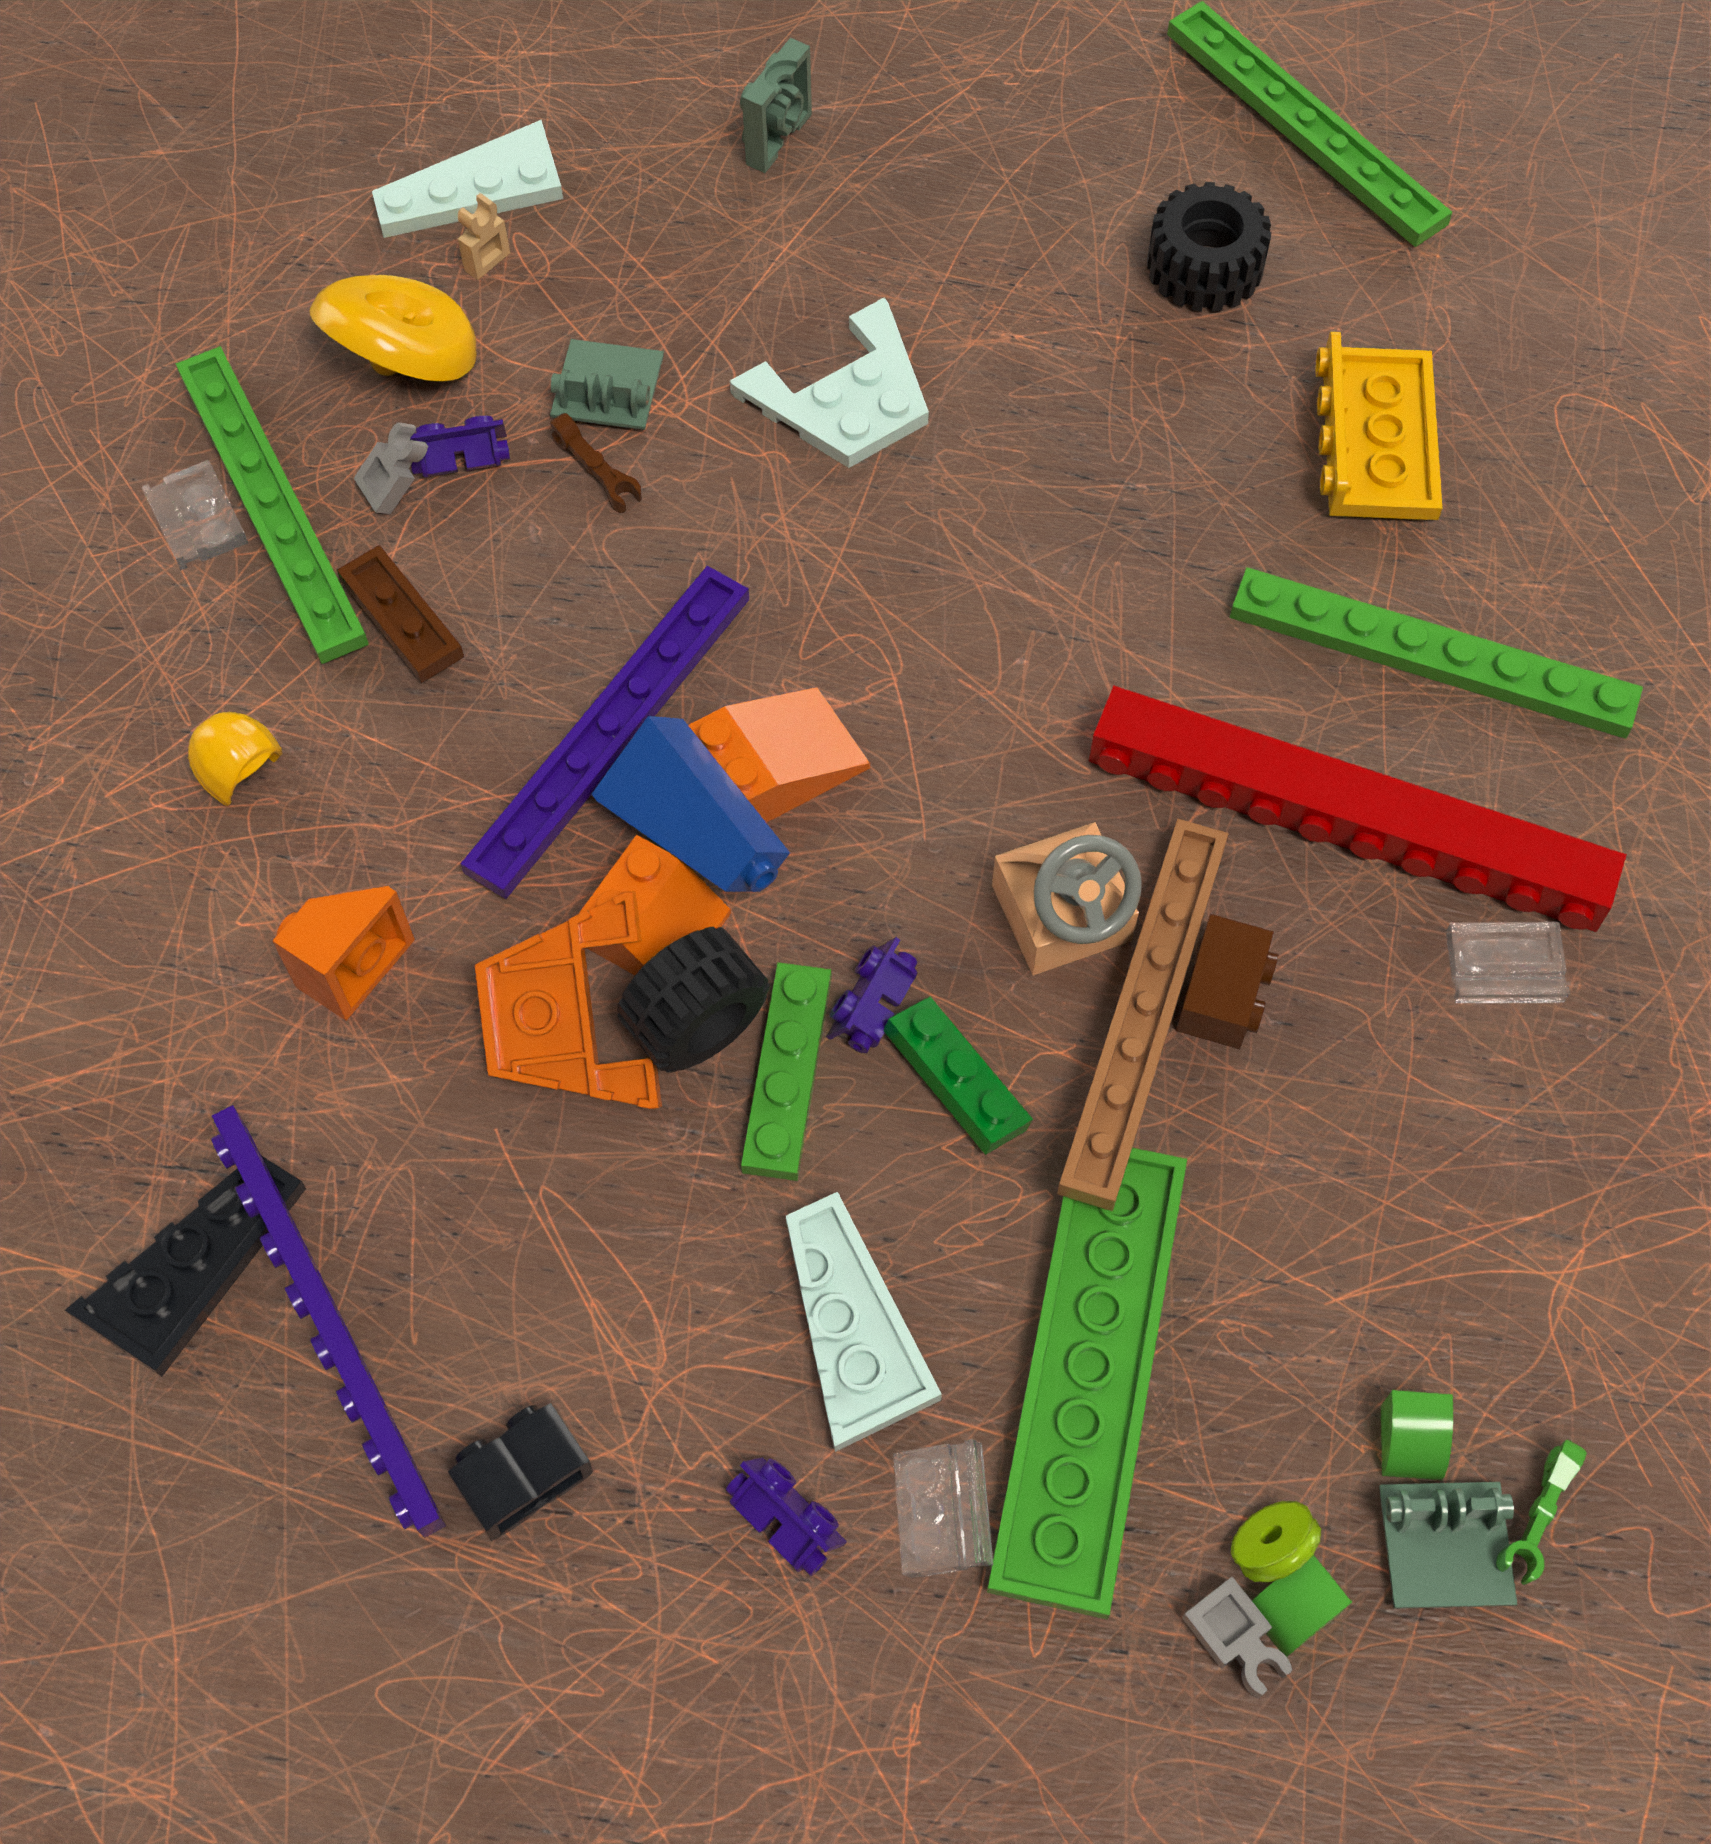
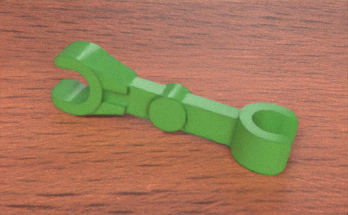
[1496,1440,1586,1585]

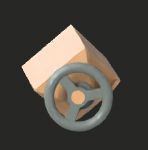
[992,822,1142,976]

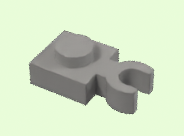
[354,422,428,514]
[1182,1577,1292,1699]

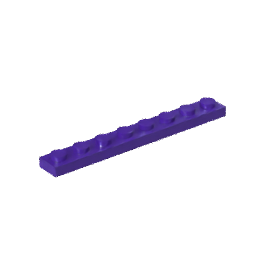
[460,566,749,899]
[211,1105,446,1538]

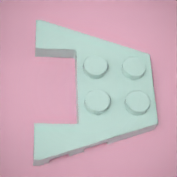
[730,298,929,468]

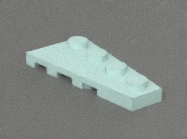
[372,120,563,238]
[786,1192,942,1452]

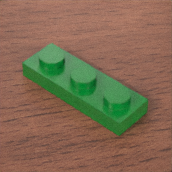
[883,996,1033,1155]

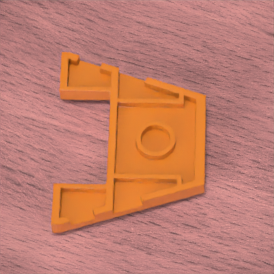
[475,891,662,1109]

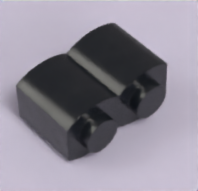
[448,1403,593,1541]

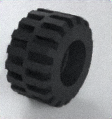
[1147,182,1272,312]
[617,927,770,1073]

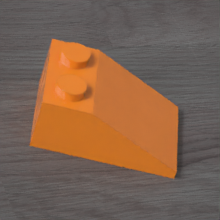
[688,687,870,823]

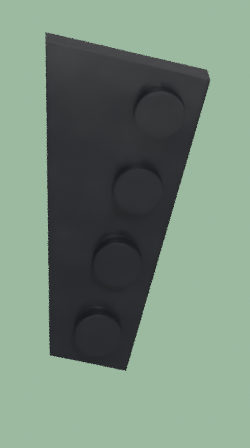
[65,1155,306,1377]

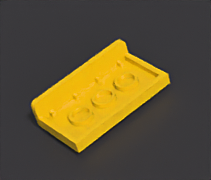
[1315,332,1443,520]

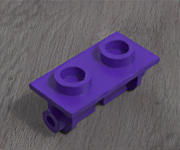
[410,416,510,478]
[826,937,918,1053]
[726,1457,847,1576]

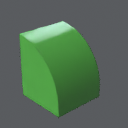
[1381,1390,1453,1480]
[1252,1555,1352,1657]

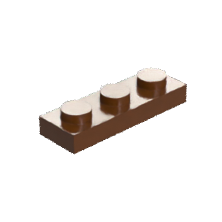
[337,545,464,683]

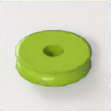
[1231,1501,1321,1582]

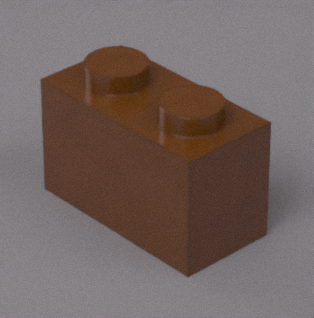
[1176,914,1279,1050]

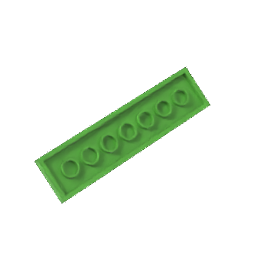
[987,1148,1187,1620]

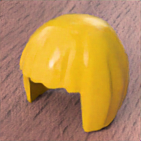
[188,712,283,806]

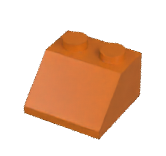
[579,835,731,975]
[272,886,415,1021]

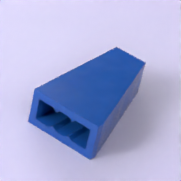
[592,716,790,892]

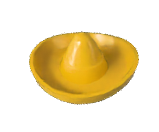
[309,275,477,381]

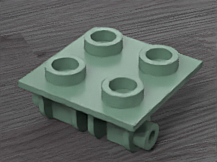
[550,339,664,430]
[1379,1482,1518,1609]

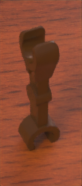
[550,413,642,513]

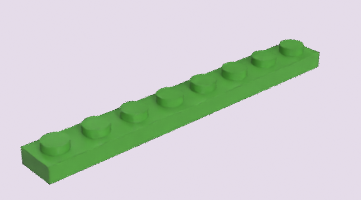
[1167,1,1452,247]
[175,346,369,664]
[1230,567,1643,739]

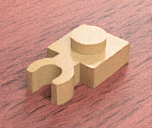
[458,193,510,280]

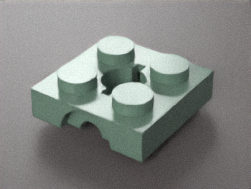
[740,38,812,173]

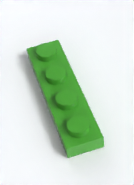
[741,962,832,1181]

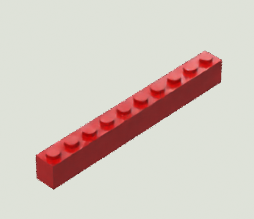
[1089,685,1627,932]

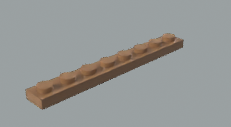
[1057,818,1229,1211]

